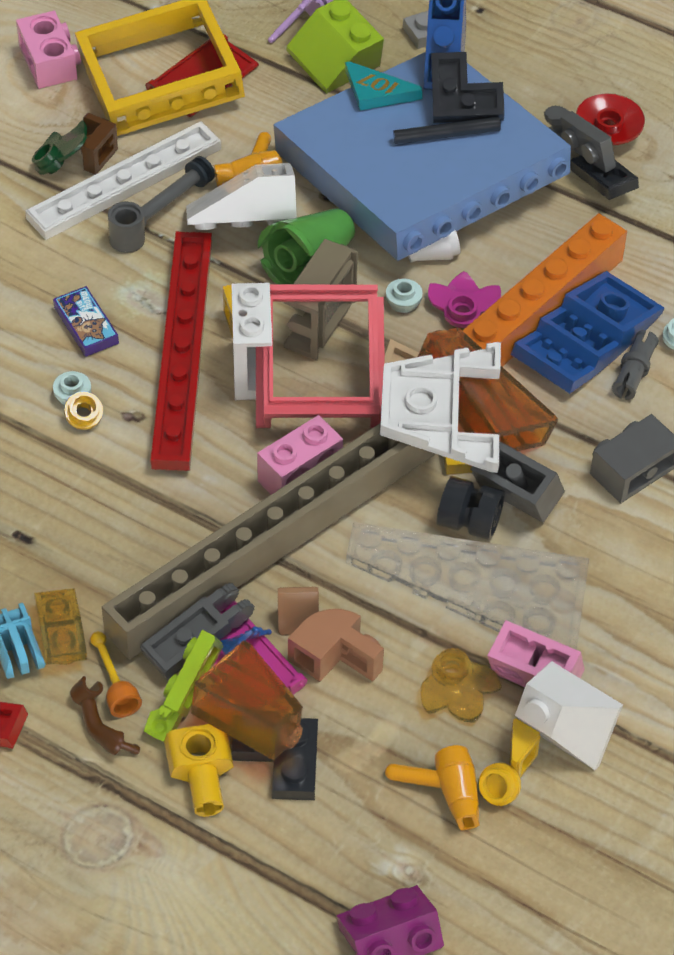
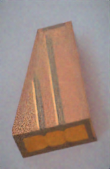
[417,328,558,451]

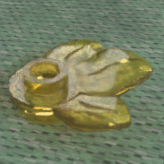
[420,648,502,723]

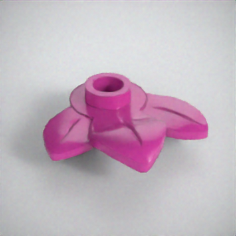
[428,271,501,328]

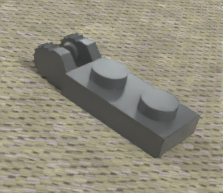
[544,105,616,173]
[140,583,255,680]

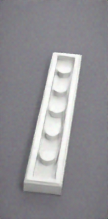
[25,121,221,240]

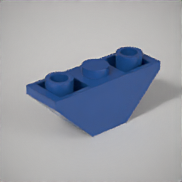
[423,0,466,90]

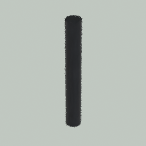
[393,116,501,144]

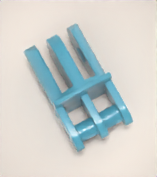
[0,603,46,679]

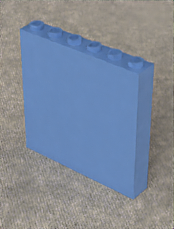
[273,52,571,261]

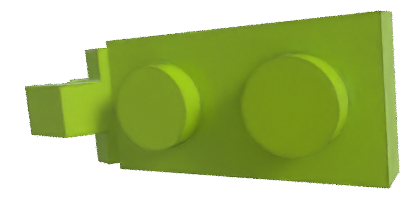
[144,630,223,742]

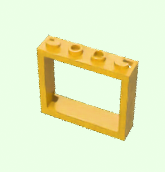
[75,0,245,136]

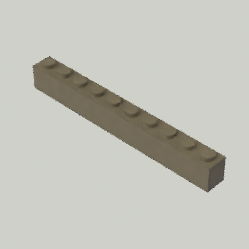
[101,424,436,660]

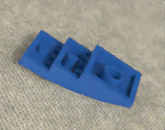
[511,271,664,394]

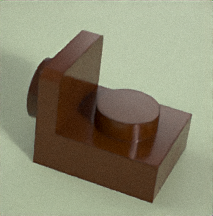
[81,113,118,175]

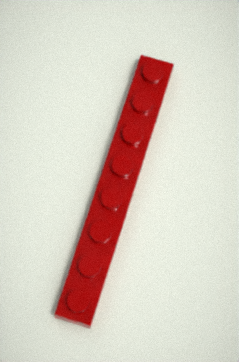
[151,231,212,471]

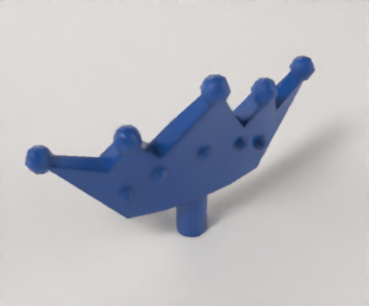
[220,626,272,661]

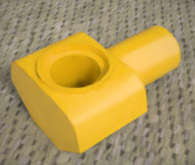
[164,723,234,817]

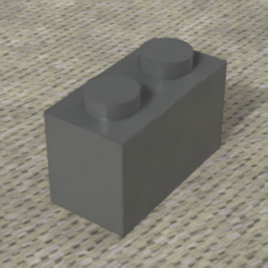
[590,414,674,503]
[471,441,565,523]

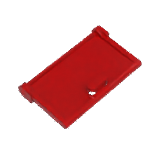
[145,34,259,118]

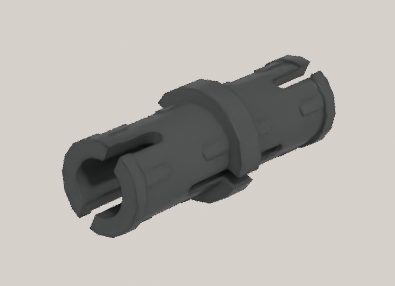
[612,330,659,400]

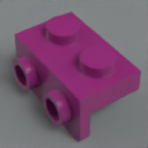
[336,885,444,955]

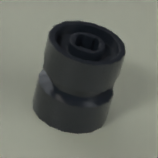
[437,476,505,540]

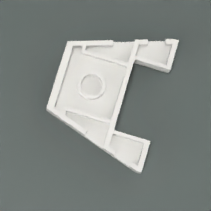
[380,342,501,473]

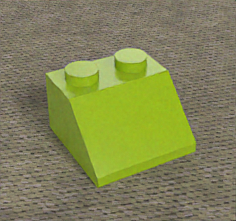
[286,0,384,94]

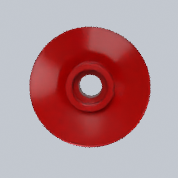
[576,93,645,145]

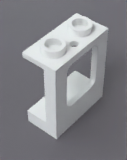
[231,283,272,400]

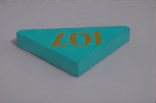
[345,62,423,110]

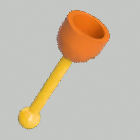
[90,631,142,718]

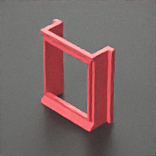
[256,284,385,428]

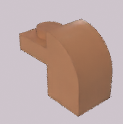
[288,609,384,682]

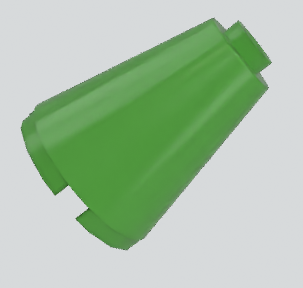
[258,209,355,284]

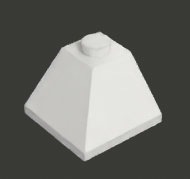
[515,661,623,770]

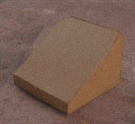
[278,587,319,635]

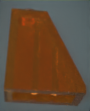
[191,640,303,760]

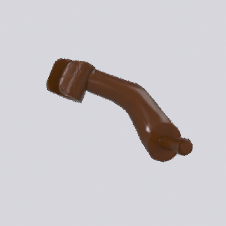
[70,676,140,755]

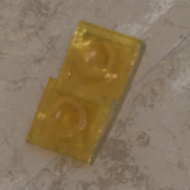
[34,588,87,665]

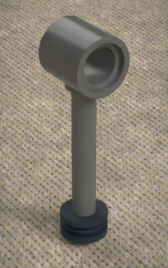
[108,156,215,253]

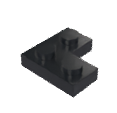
[431,52,504,123]
[232,716,318,801]

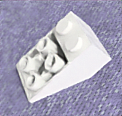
[186,163,297,230]

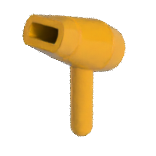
[213,132,283,187]
[385,745,480,830]

